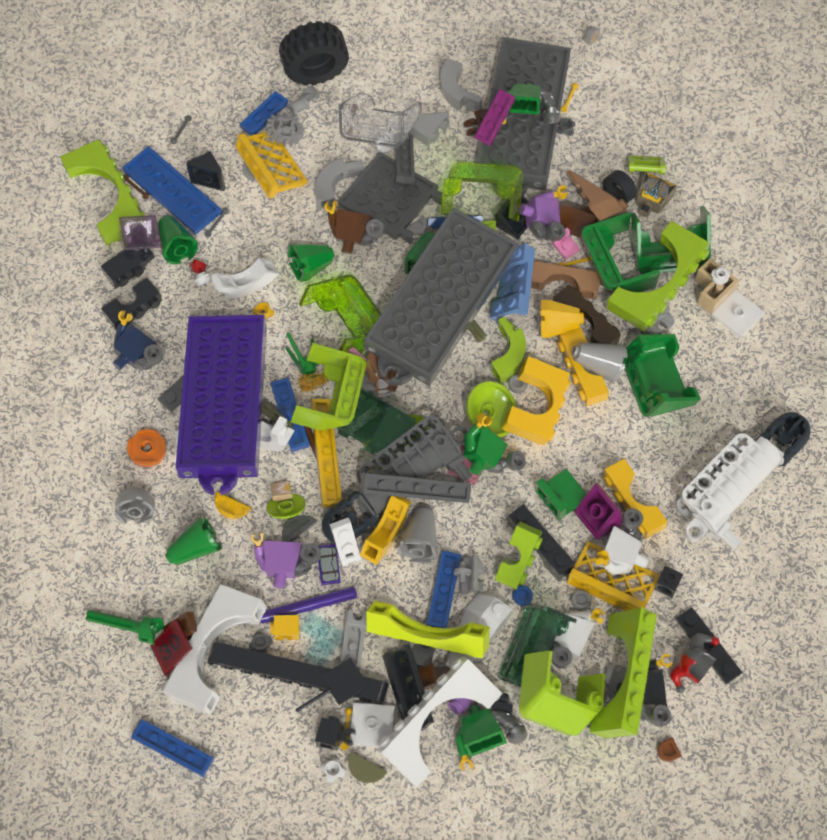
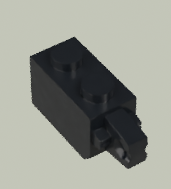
[101,246,155,289]

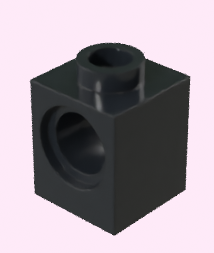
[654,566,683,598]

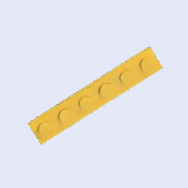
[310,399,342,507]

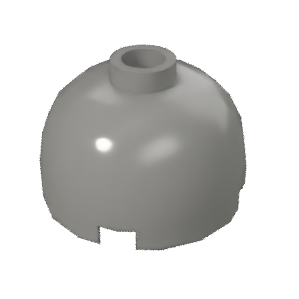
[115,487,155,524]

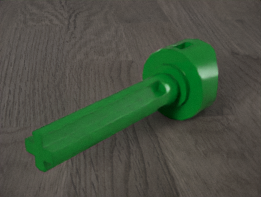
[85,610,164,645]

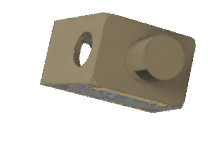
[636,172,677,217]

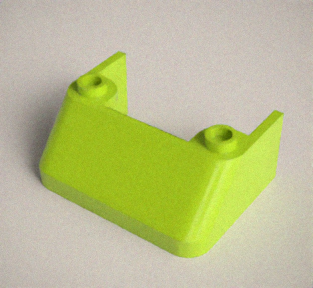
[290,343,366,431]
[519,650,606,736]

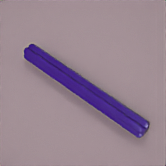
[260,587,357,624]

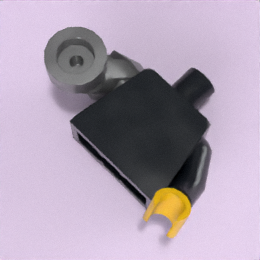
[617,654,673,727]

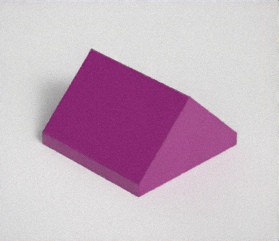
[574,483,622,539]

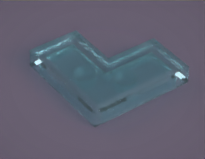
[300,613,343,667]

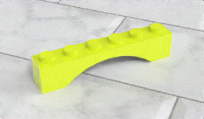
[367,601,490,658]

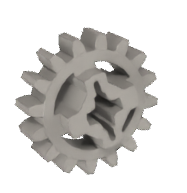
[265,112,304,147]

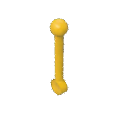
[561,83,578,113]
[558,255,592,266]
[340,707,353,751]

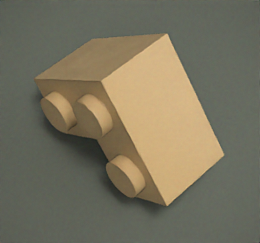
[695,258,739,315]

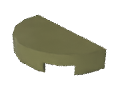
[348,752,387,784]

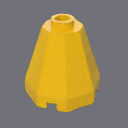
[541,300,584,338]

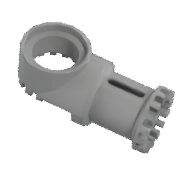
[286,86,320,117]

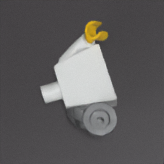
[595,508,649,575]
[543,608,606,669]

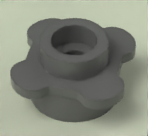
[557,118,576,136]
[249,632,273,654]

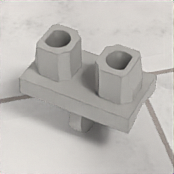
[641,306,675,335]
[454,555,484,595]

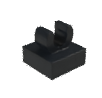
[491,693,513,717]

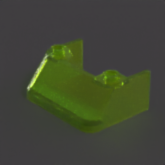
[441,162,523,222]
[299,274,381,353]

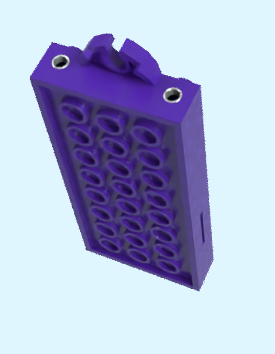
[175,315,267,495]

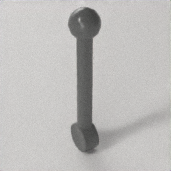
[170,115,192,144]
[204,207,229,237]

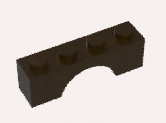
[553,284,621,344]

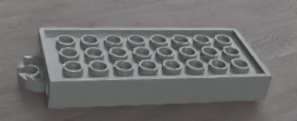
[475,37,571,199]
[364,207,518,387]

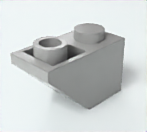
[411,112,450,146]

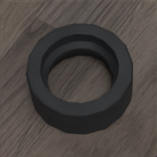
[602,170,637,203]

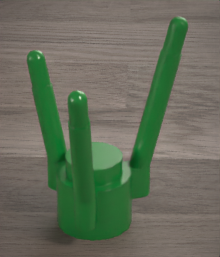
[286,332,319,376]

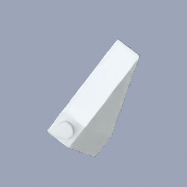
[445,594,512,670]

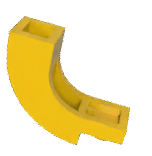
[359,496,411,565]

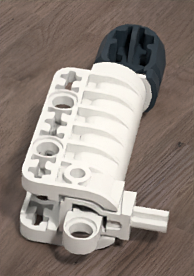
[676,412,811,550]

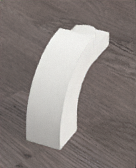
[211,258,279,299]
[260,416,294,452]

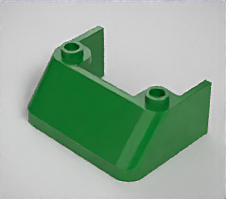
[631,206,711,274]
[581,212,660,292]

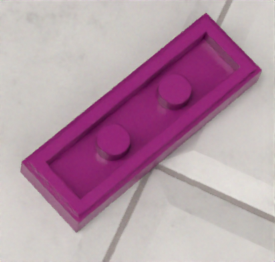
[474,89,516,146]

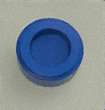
[513,585,533,606]

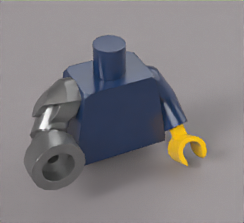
[112,311,164,370]

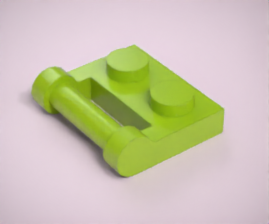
[627,155,666,174]

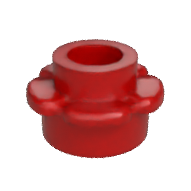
[189,259,207,274]

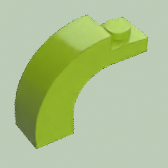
[490,316,526,384]

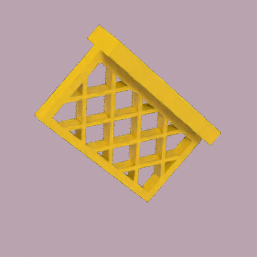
[235,132,308,199]
[567,541,660,611]

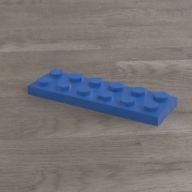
[122,146,222,235]

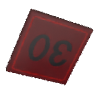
[150,618,193,676]

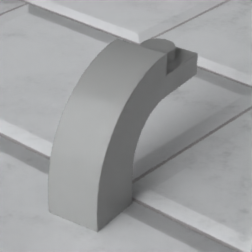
[440,58,482,111]
[315,158,364,209]

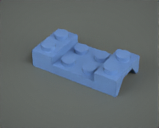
[490,243,535,323]

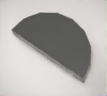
[282,515,317,542]

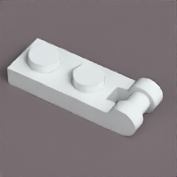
[329,517,362,568]

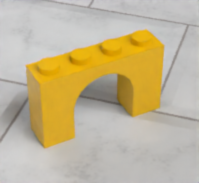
[501,356,571,445]

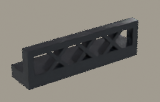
[382,644,434,731]

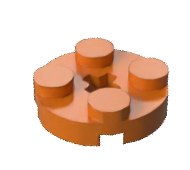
[127,429,167,467]

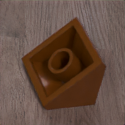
[560,200,598,238]

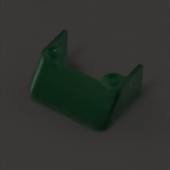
[498,603,577,688]

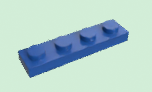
[270,377,310,452]
[427,550,462,628]
[131,719,214,778]

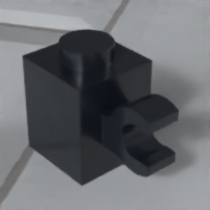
[315,716,356,751]

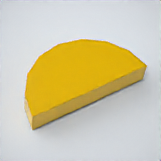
[214,491,251,519]

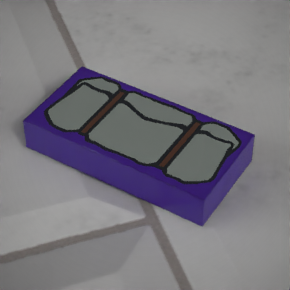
[318,544,341,586]

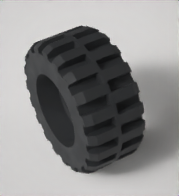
[279,21,349,86]

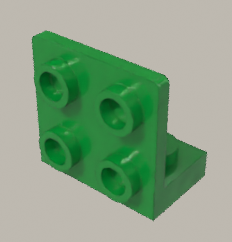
[535,469,587,521]

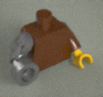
[324,201,385,254]

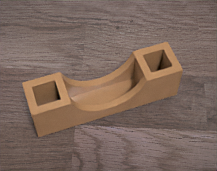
[531,260,600,300]

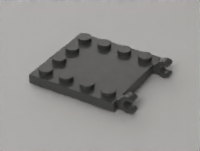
[338,152,446,244]

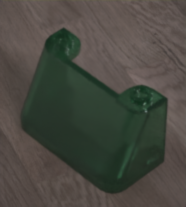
[337,389,417,455]

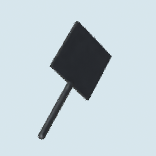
[295,657,369,712]

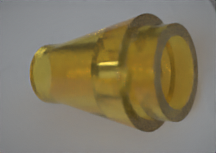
[298,373,327,393]

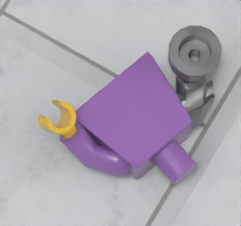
[519,185,568,241]
[251,531,321,589]

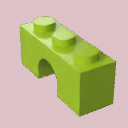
[494,522,543,590]

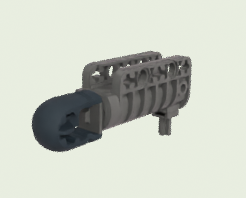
[322,415,472,544]

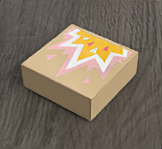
[270,480,292,502]

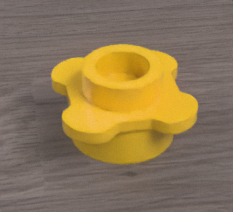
[252,302,274,319]

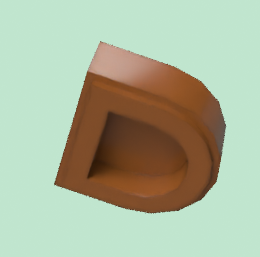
[657,737,682,762]

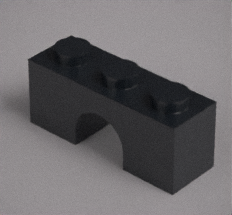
[101,278,162,330]

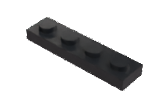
[675,607,743,685]

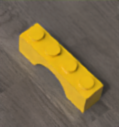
[557,328,609,406]
[602,458,668,539]

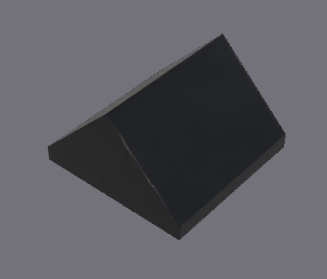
[186,151,226,192]
[495,188,528,240]

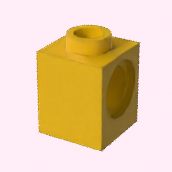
[270,615,300,640]

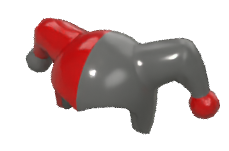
[669,633,720,693]

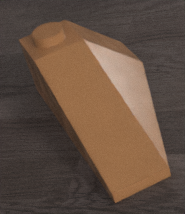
[567,170,629,222]

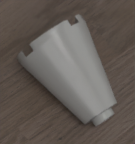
[571,342,627,382]
[398,507,437,564]

